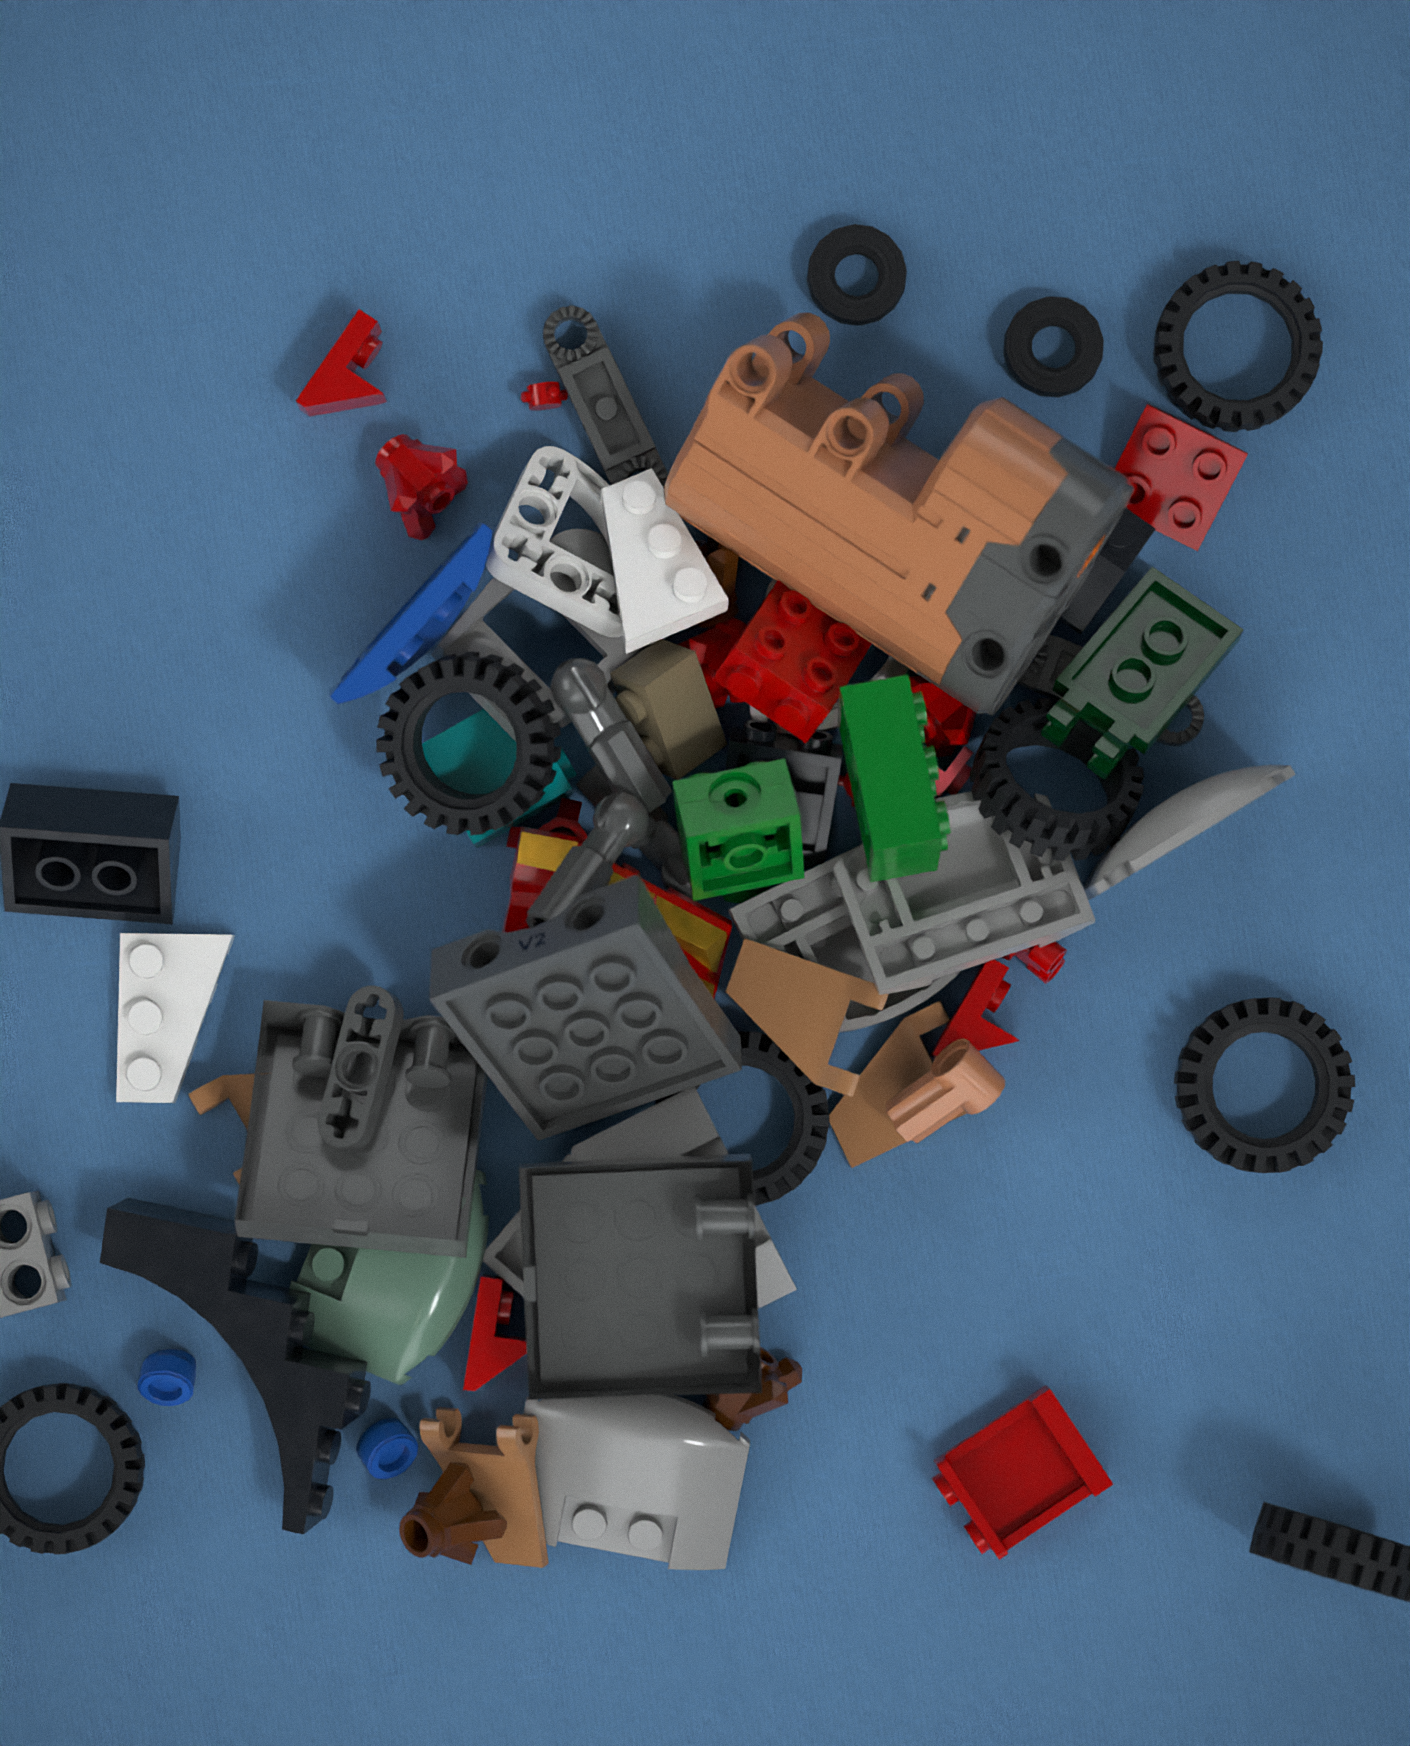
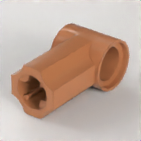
[886,1039,1006,1143]

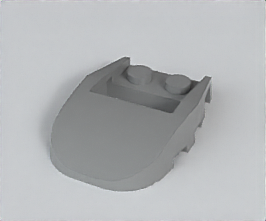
[431,529,656,741]

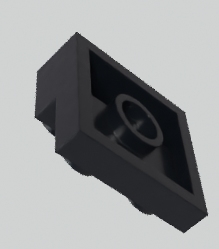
[725,720,843,864]

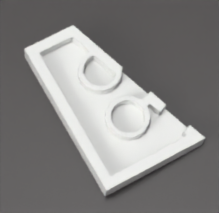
[601,468,728,654]
[116,933,235,1103]

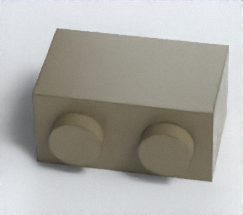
[610,639,728,780]

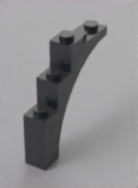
[100,1198,371,1535]

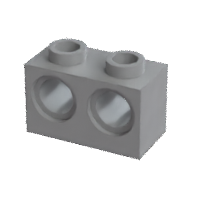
[0,1191,71,1318]

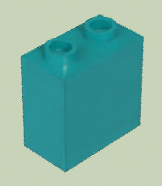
[422,709,577,848]

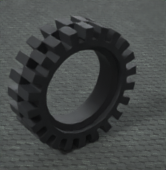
[376,652,561,836]
[1174,997,1356,1173]
[655,1031,829,1206]

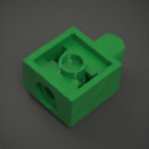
[672,759,805,903]

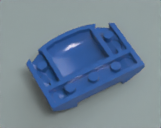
[329,523,493,704]

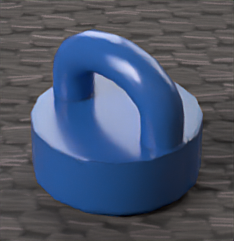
[137,1349,196,1406]
[356,1417,418,1479]

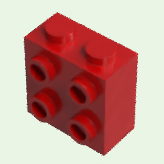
[712,579,871,743]

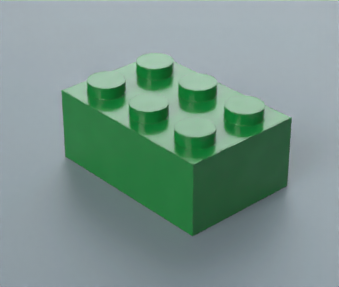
[838,675,951,883]

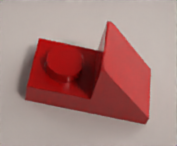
[296,309,387,417]
[930,959,1019,1058]
[463,1274,527,1391]

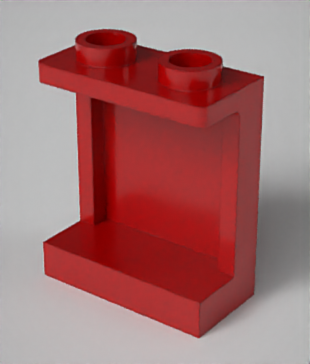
[932,1385,1114,1560]

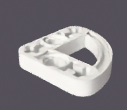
[485,446,623,637]

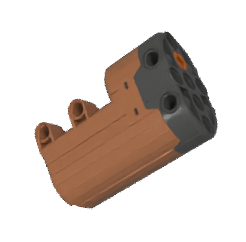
[664,312,1135,716]

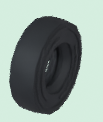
[807,224,907,326]
[1003,296,1104,398]

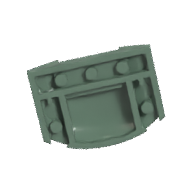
[290,1170,489,1385]

